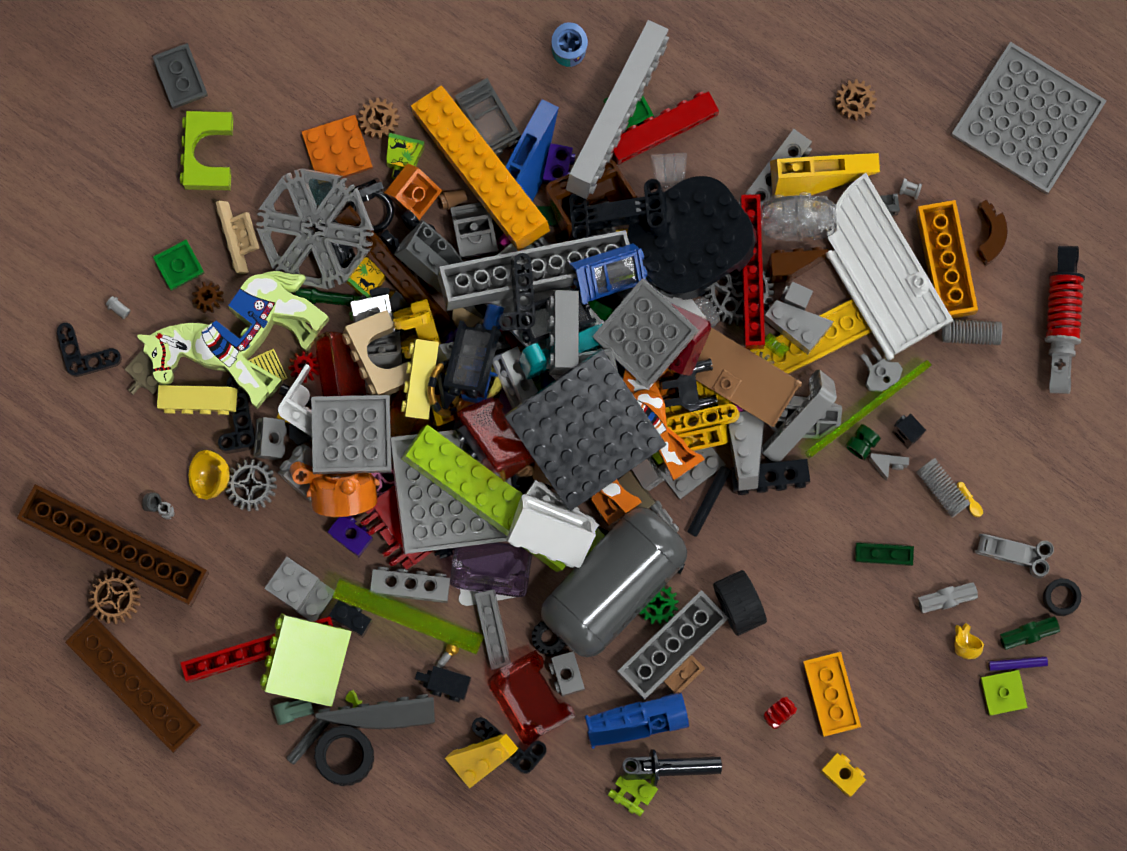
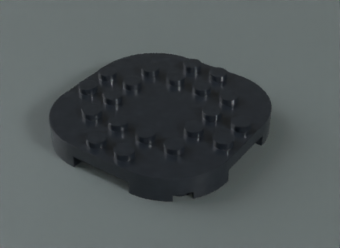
[628,176,757,300]

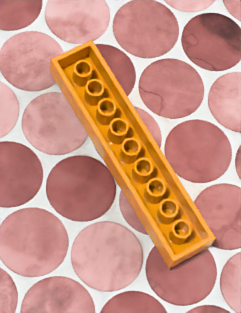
[411,85,550,251]

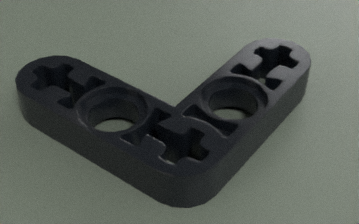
[57,323,122,377]

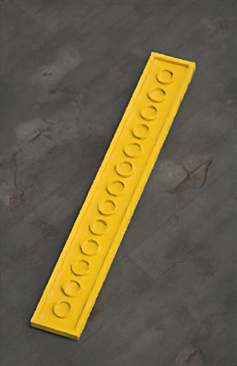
[665,299,872,430]

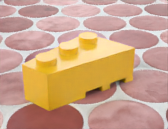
[445,734,518,789]

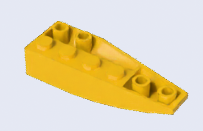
[770,153,880,199]

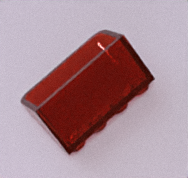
[314,331,367,397]
[457,397,535,482]

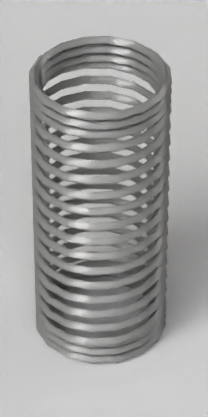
[942,319,1002,345]
[917,458,971,518]

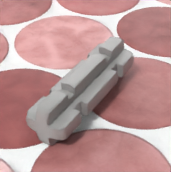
[650,500,679,532]

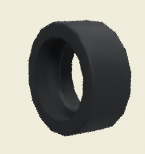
[1043,578,1082,616]

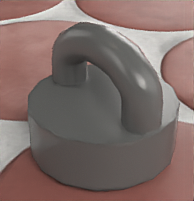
[142,493,162,512]

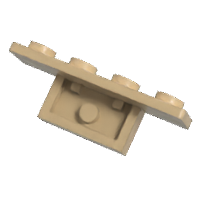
[216,200,259,274]

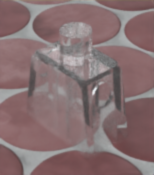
[650,153,687,191]

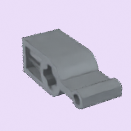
[632,457,665,491]

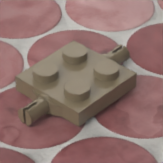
[125,348,179,395]

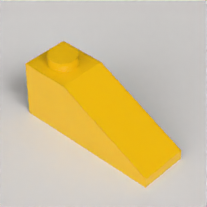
[677,424,730,451]

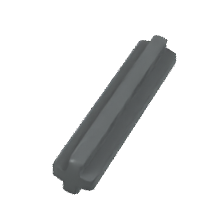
[286,720,330,765]

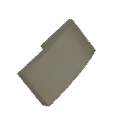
[618,471,656,509]

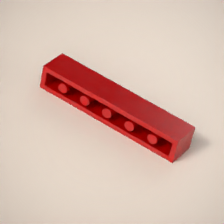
[612,91,719,165]

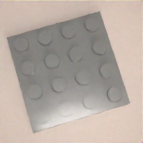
[592,278,700,389]
[311,395,391,474]

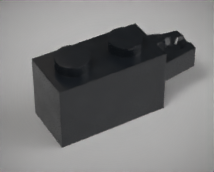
[415,666,471,703]

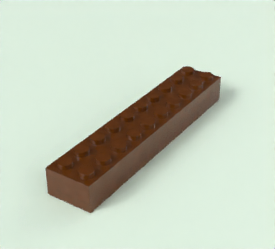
[17,484,209,607]

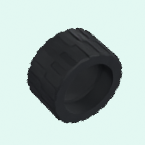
[713,570,767,636]
[314,725,374,786]

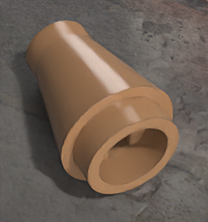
[438,189,467,210]

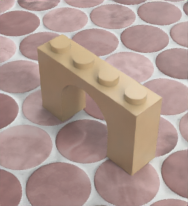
[342,310,411,395]

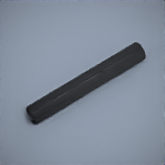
[687,466,731,537]

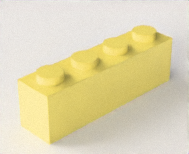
[401,339,439,419]
[157,385,237,415]

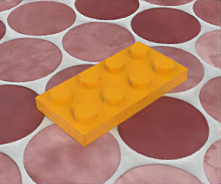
[803,652,861,737]

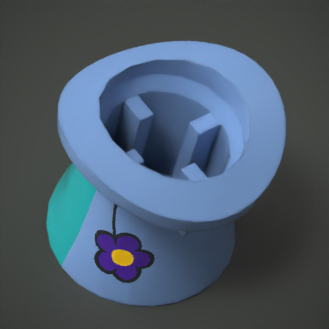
[551,22,588,67]

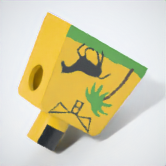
[346,257,386,298]

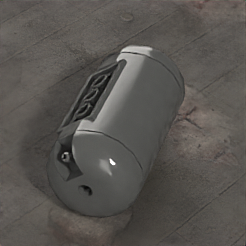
[541,507,687,657]

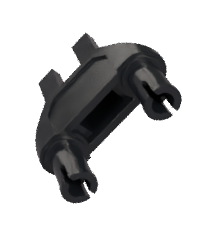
[658,358,718,412]

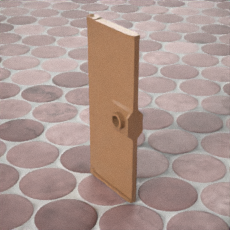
[695,327,802,428]

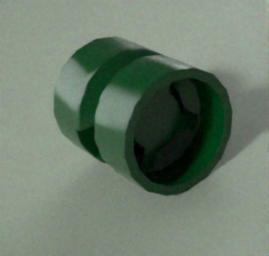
[845,424,881,461]

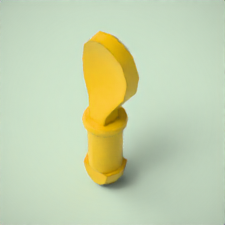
[957,482,983,517]

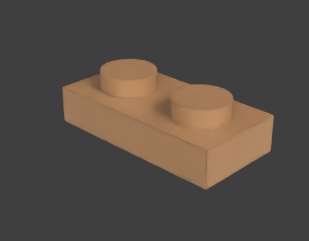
[664,655,705,694]

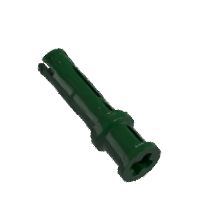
[295,288,353,307]

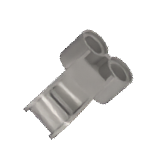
[975,534,1054,579]

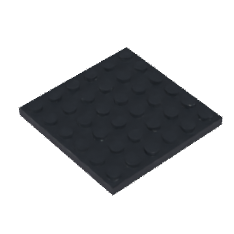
[504,348,666,511]

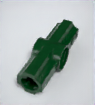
[999,616,1061,650]

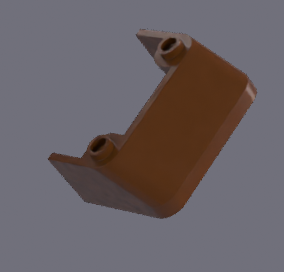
[546,160,637,241]

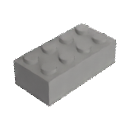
[546,290,579,375]

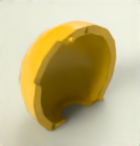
[188,450,230,500]

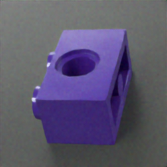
[328,516,373,557]

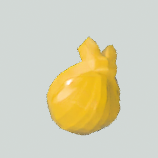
[954,623,984,659]

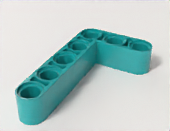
[518,324,603,380]

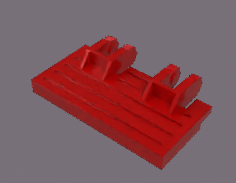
[360,485,433,570]

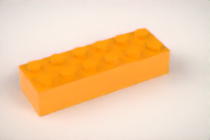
[916,200,978,319]

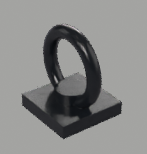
[348,178,394,233]

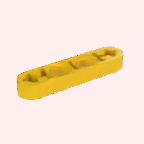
[666,404,740,434]

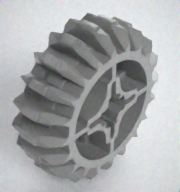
[225,459,277,512]

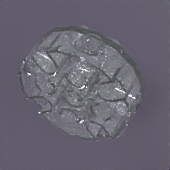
[761,192,837,241]

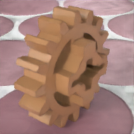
[835,79,877,121]
[358,98,400,140]

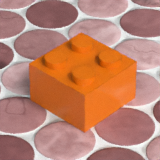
[384,163,442,220]

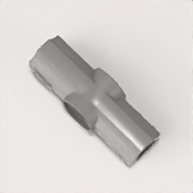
[917,582,978,614]

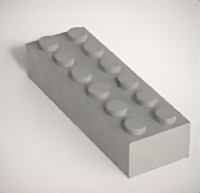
[617,590,728,700]

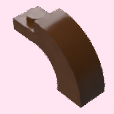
[976,200,1008,267]

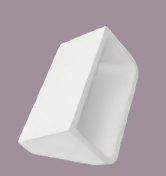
[507,494,596,568]

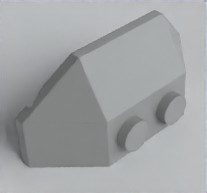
[766,396,842,439]

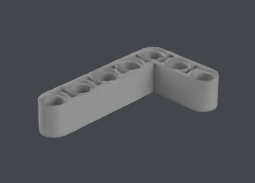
[761,369,837,462]

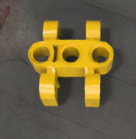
[393,299,441,359]

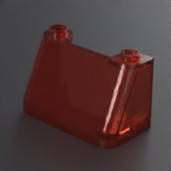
[488,650,576,745]

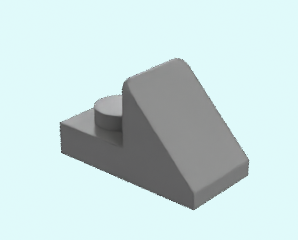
[869,453,909,480]

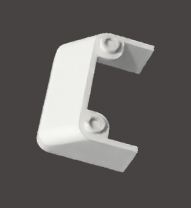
[278,364,312,437]

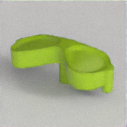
[345,690,362,708]

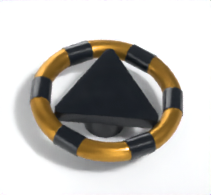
[428,360,466,417]

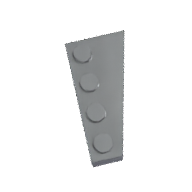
[727,411,764,491]

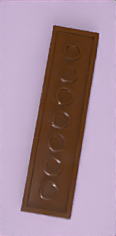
[65,615,202,753]

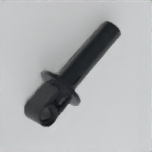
[620,749,722,787]

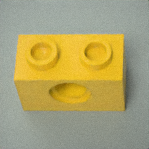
[820,753,866,798]

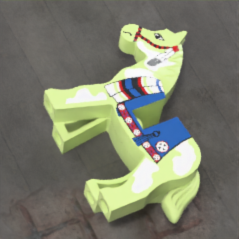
[137,271,329,409]

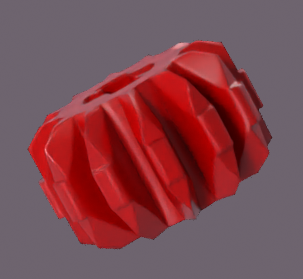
[288,351,321,384]
[764,697,797,729]

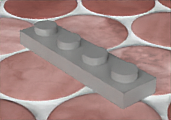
[475,590,511,670]

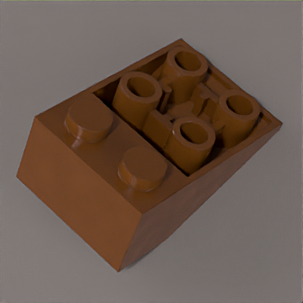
[768,247,828,284]

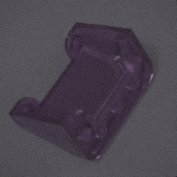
[450,543,532,597]

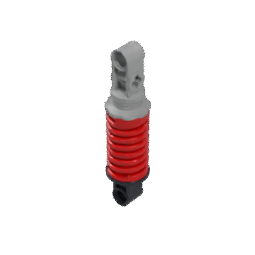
[1045,246,1085,394]

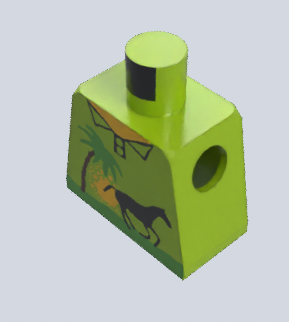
[387,133,425,179]

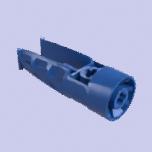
[585,692,689,749]

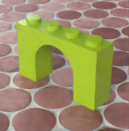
[180,111,234,190]

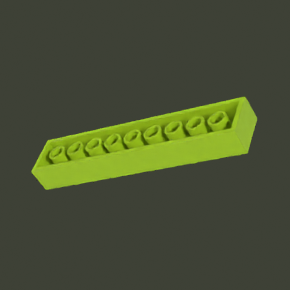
[401,425,566,572]

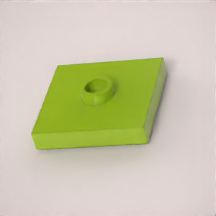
[980,670,1028,716]

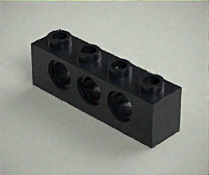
[730,459,810,495]

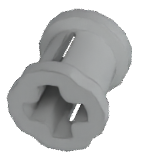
[899,178,922,200]

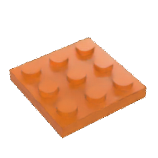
[302,115,373,186]

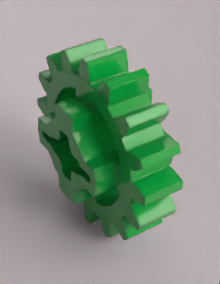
[639,586,679,625]

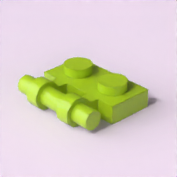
[608,768,658,817]

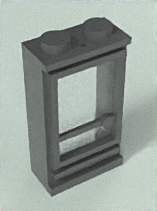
[455,78,521,156]

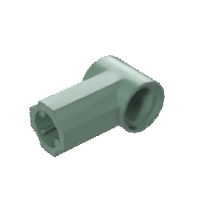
[273,700,314,725]

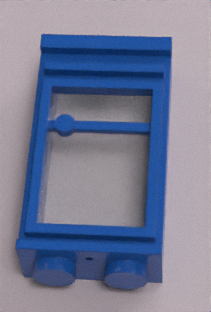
[569,244,647,304]

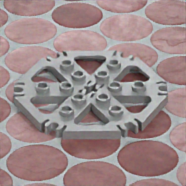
[256,168,374,289]

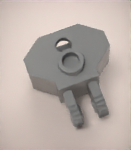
[860,347,903,392]

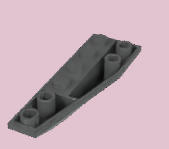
[394,220,487,320]
[315,694,435,729]

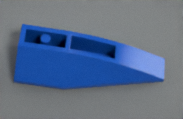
[505,99,559,202]

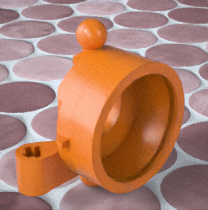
[289,462,380,517]

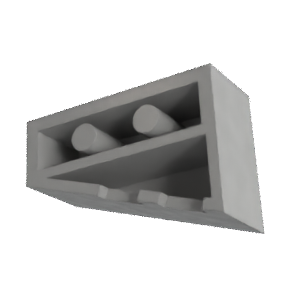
[764,300,834,355]

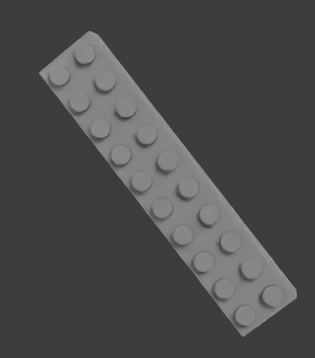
[566,20,670,199]
[438,230,635,311]

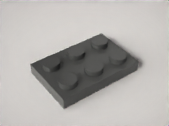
[152,43,208,109]

